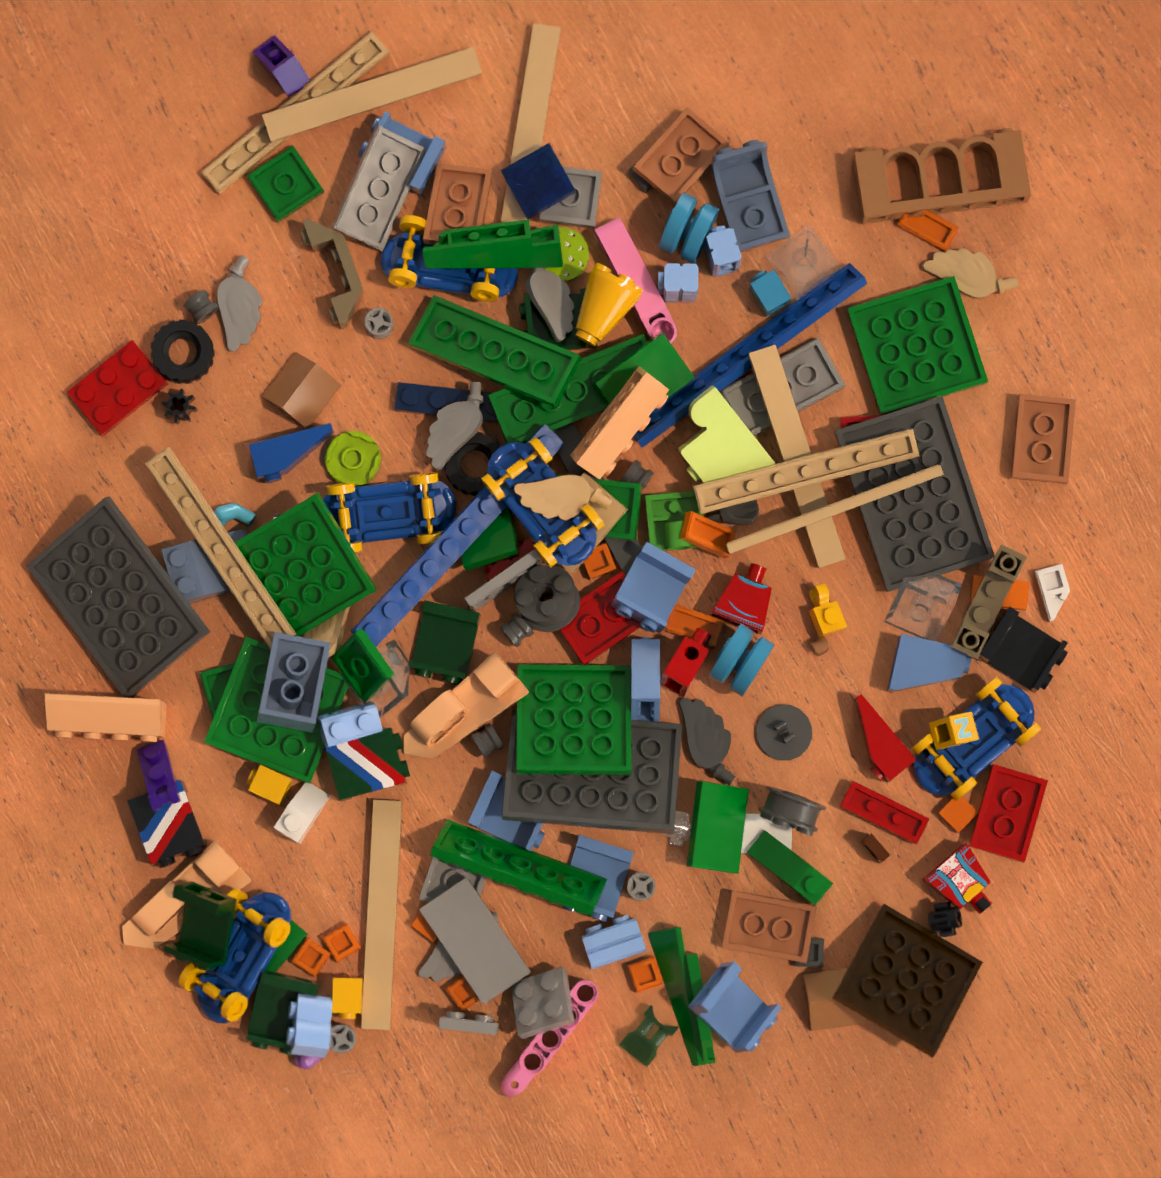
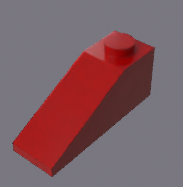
[855,694,916,783]

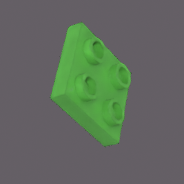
[645,491,704,551]

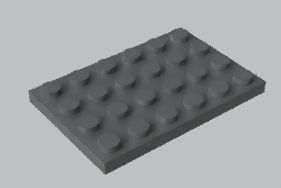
[834,396,995,592]
[27,496,210,698]
[502,710,682,834]

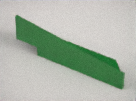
[423,219,563,269]
[648,927,716,1066]

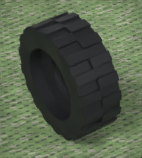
[151,319,215,384]
[444,432,500,496]

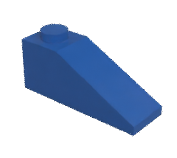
[249,423,334,483]

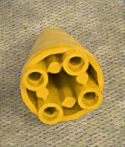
[575,263,643,346]

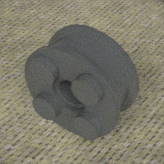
[514,565,580,632]
[758,786,826,836]

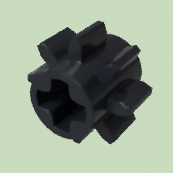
[161,388,198,425]
[928,902,962,938]

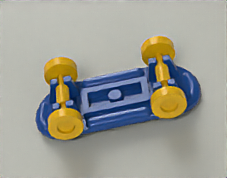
[380,215,518,302]
[481,437,605,568]
[323,472,456,552]
[911,677,1042,801]
[179,889,291,1024]

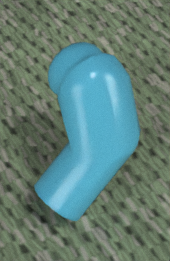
[214,503,256,527]

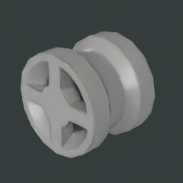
[365,308,394,339]
[627,872,655,901]
[329,1024,357,1053]

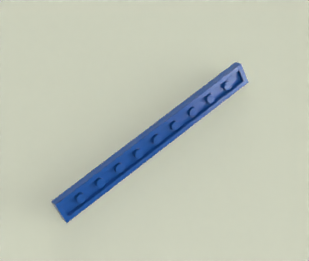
[632,263,867,448]
[351,424,565,647]

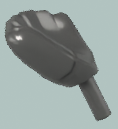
[706,500,759,525]

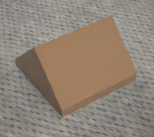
[262,352,341,429]
[803,968,868,1031]

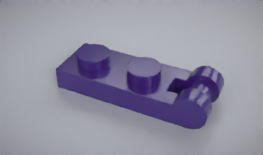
[137,740,181,811]

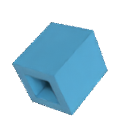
[749,270,792,317]

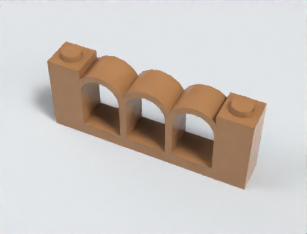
[853,128,1031,224]

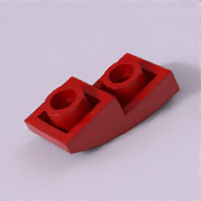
[485,538,535,582]

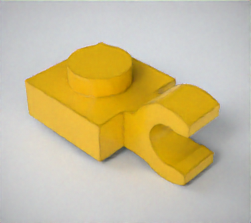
[808,583,847,637]

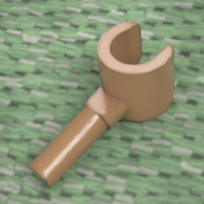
[810,616,829,656]

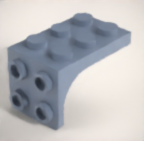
[710,140,790,252]

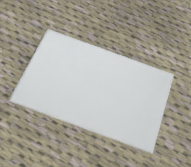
[741,814,792,853]

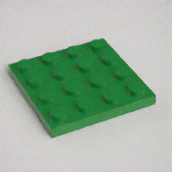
[847,276,989,415]
[235,493,377,636]
[204,637,349,784]
[516,664,632,775]

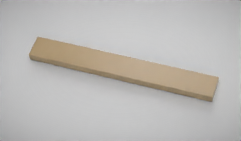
[501,23,561,223]
[201,32,390,195]
[262,47,482,142]
[748,344,846,568]
[693,428,919,514]
[145,447,296,649]
[726,464,944,554]
[361,800,402,1030]

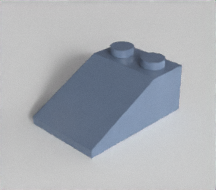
[161,529,248,604]
[256,632,331,733]

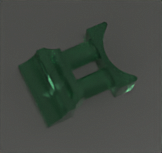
[619,1005,678,1067]

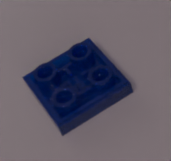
[501,143,576,219]

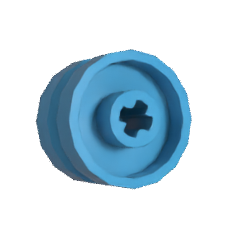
[658,192,719,264]
[709,623,775,697]

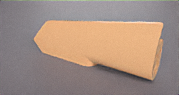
[403,652,529,759]
[122,841,252,949]

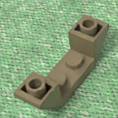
[300,219,364,329]
[951,544,1027,659]

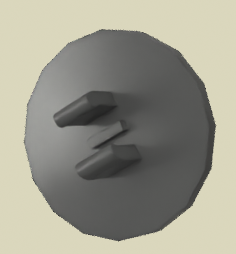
[756,705,812,761]

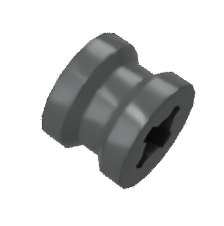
[183,290,219,324]
[620,460,654,491]
[499,612,534,648]
[470,723,504,758]

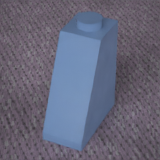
[887,634,971,693]
[631,637,660,722]

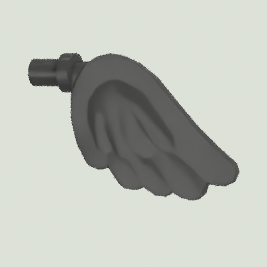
[679,698,736,785]

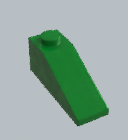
[747,830,833,906]

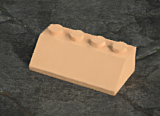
[570,366,669,479]
[45,694,167,743]

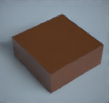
[861,833,890,864]

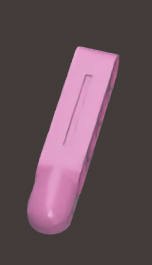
[594,218,677,344]
[500,980,598,1099]

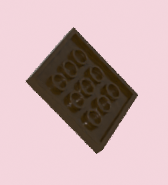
[832,904,983,1057]

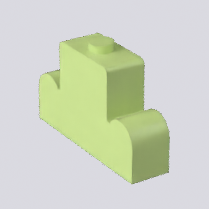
[679,385,776,483]

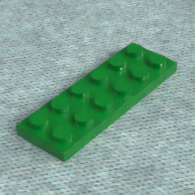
[408,295,582,408]
[487,334,647,444]
[430,819,607,916]

